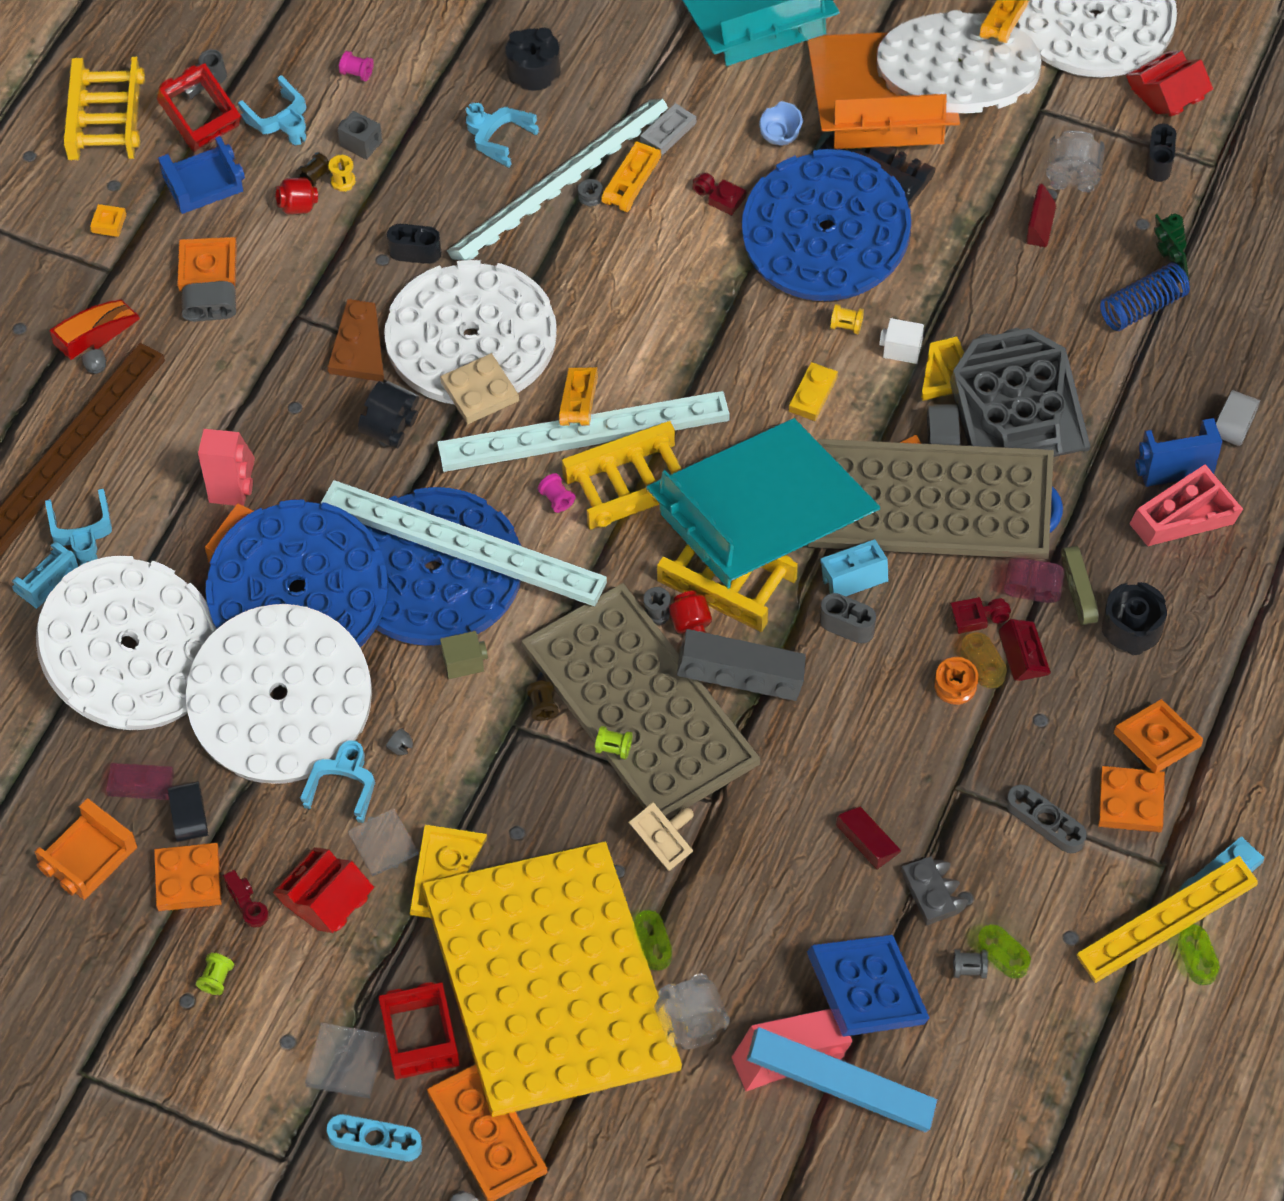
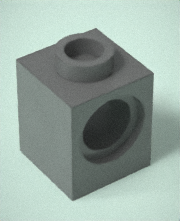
[337,111,383,160]

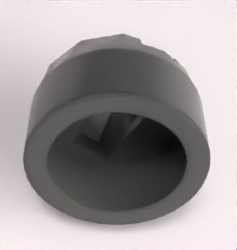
[81,349,106,374]
[386,728,413,756]

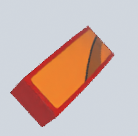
[49,299,140,360]

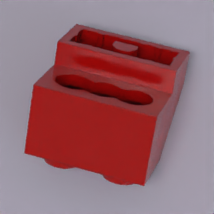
[1126,50,1213,116]
[273,847,375,933]

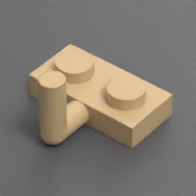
[628,802,694,871]

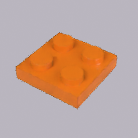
[178,237,237,291]
[1114,699,1203,774]
[1098,766,1165,833]
[154,843,222,911]

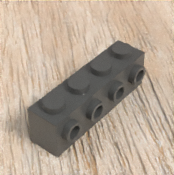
[677,629,806,701]

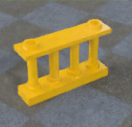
[64,57,145,160]
[562,421,682,530]
[657,544,798,632]

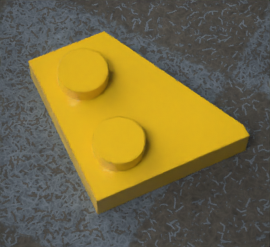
[921,336,964,401]

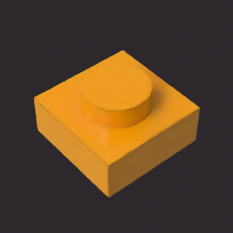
[90,204,126,237]

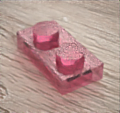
[106,763,174,800]

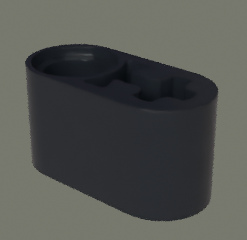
[1146,123,1176,182]
[387,224,442,264]
[168,781,209,842]

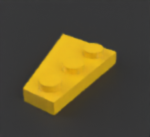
[410,825,487,918]

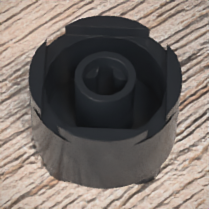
[505,27,561,91]
[358,379,419,448]
[1102,582,1167,655]

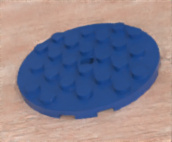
[742,149,911,301]
[365,487,521,646]
[206,499,388,647]

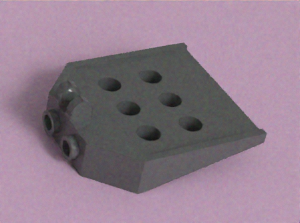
[950,328,1091,457]

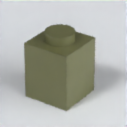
[440,631,488,679]

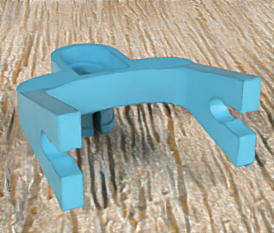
[238,75,307,145]
[466,103,539,168]
[45,488,112,566]
[300,740,375,823]

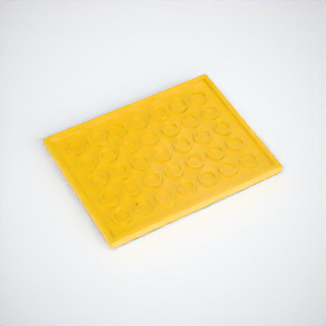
[422,842,682,1117]

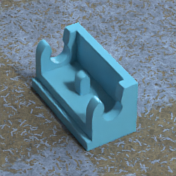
[820,539,889,596]
[12,542,78,609]

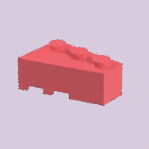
[198,429,255,506]
[1129,464,1243,546]
[731,1009,853,1091]

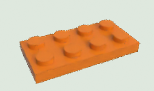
[427,1064,548,1201]

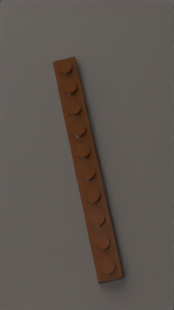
[0,342,165,557]

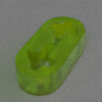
[634,910,672,971]
[977,924,1031,979]
[1177,924,1220,985]

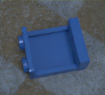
[158,136,245,214]
[1135,418,1222,487]

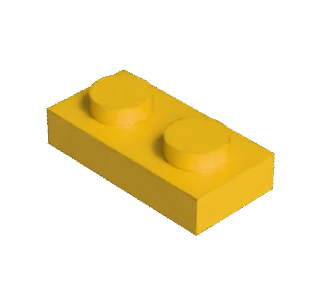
[789,362,838,421]

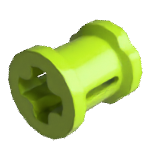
[595,726,632,759]
[195,953,234,995]

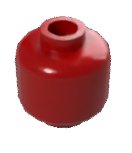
[275,178,318,215]
[669,591,712,634]

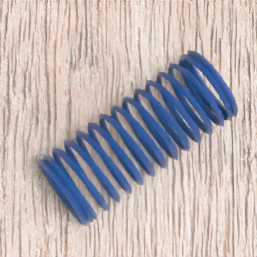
[1100,262,1190,331]

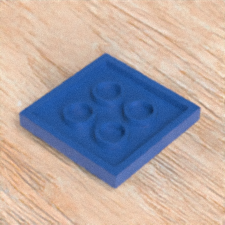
[807,935,930,1037]

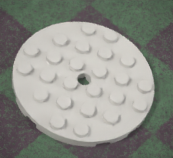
[1016,0,1177,78]
[877,10,1041,113]
[385,260,557,404]
[36,556,216,730]
[186,604,372,784]

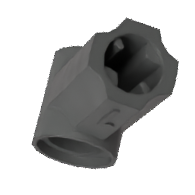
[180,49,227,100]

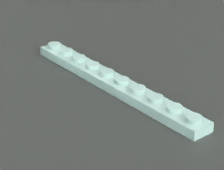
[447,99,668,260]
[437,391,730,472]
[321,480,607,607]

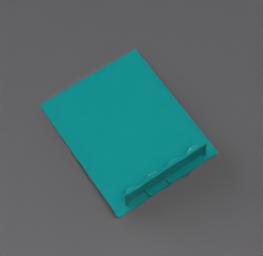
[682,0,840,66]
[646,418,880,589]

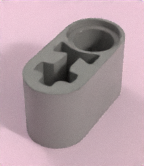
[1216,390,1260,446]

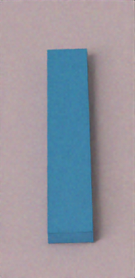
[747,1027,937,1133]

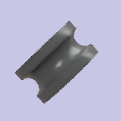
[578,179,603,206]

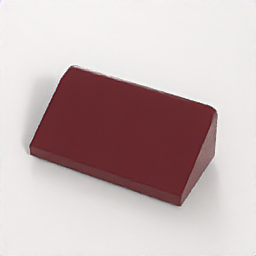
[1026,184,1056,247]
[999,619,1051,681]
[836,806,901,869]

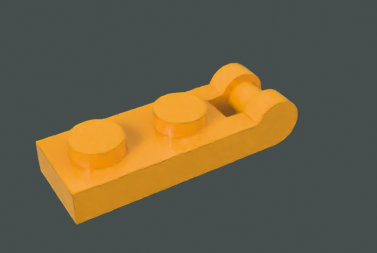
[980,0,1029,43]
[601,141,661,212]
[559,367,598,426]

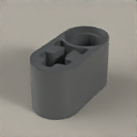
[182,281,236,322]
[927,404,960,445]
[820,593,876,643]

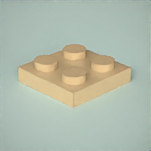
[440,353,519,424]

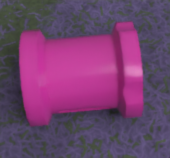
[339,51,374,82]
[538,473,576,513]

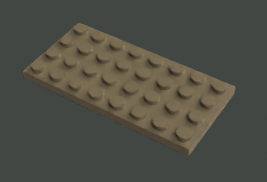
[808,439,1054,559]
[522,583,761,819]

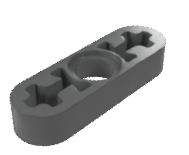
[1006,785,1087,853]

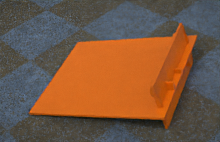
[807,32,960,149]

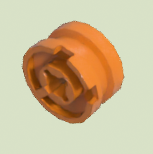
[934,657,978,705]

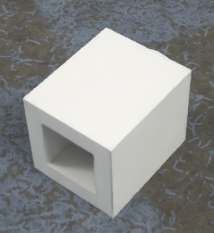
[879,318,924,364]

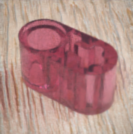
[1004,558,1065,603]

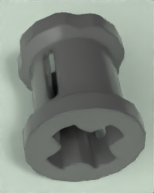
[644,587,670,626]
[953,949,988,979]

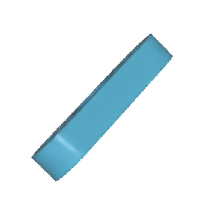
[327,1115,422,1161]

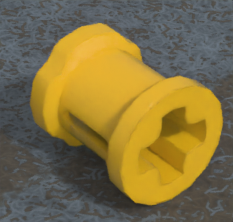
[329,155,356,192]
[830,304,864,334]

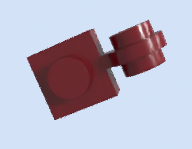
[692,172,747,216]
[951,597,1011,634]
[223,869,269,928]

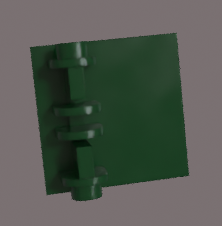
[1154,213,1190,284]

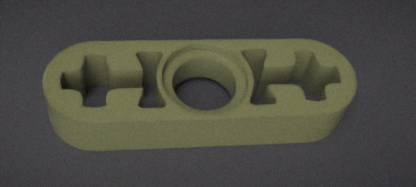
[1061,546,1098,625]

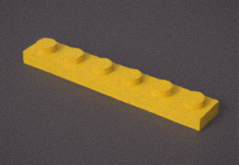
[1077,856,1258,983]

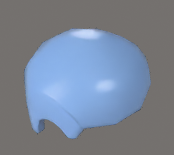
[759,101,803,146]

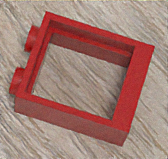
[157,63,241,152]
[378,982,460,1080]

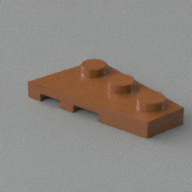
[328,299,384,382]

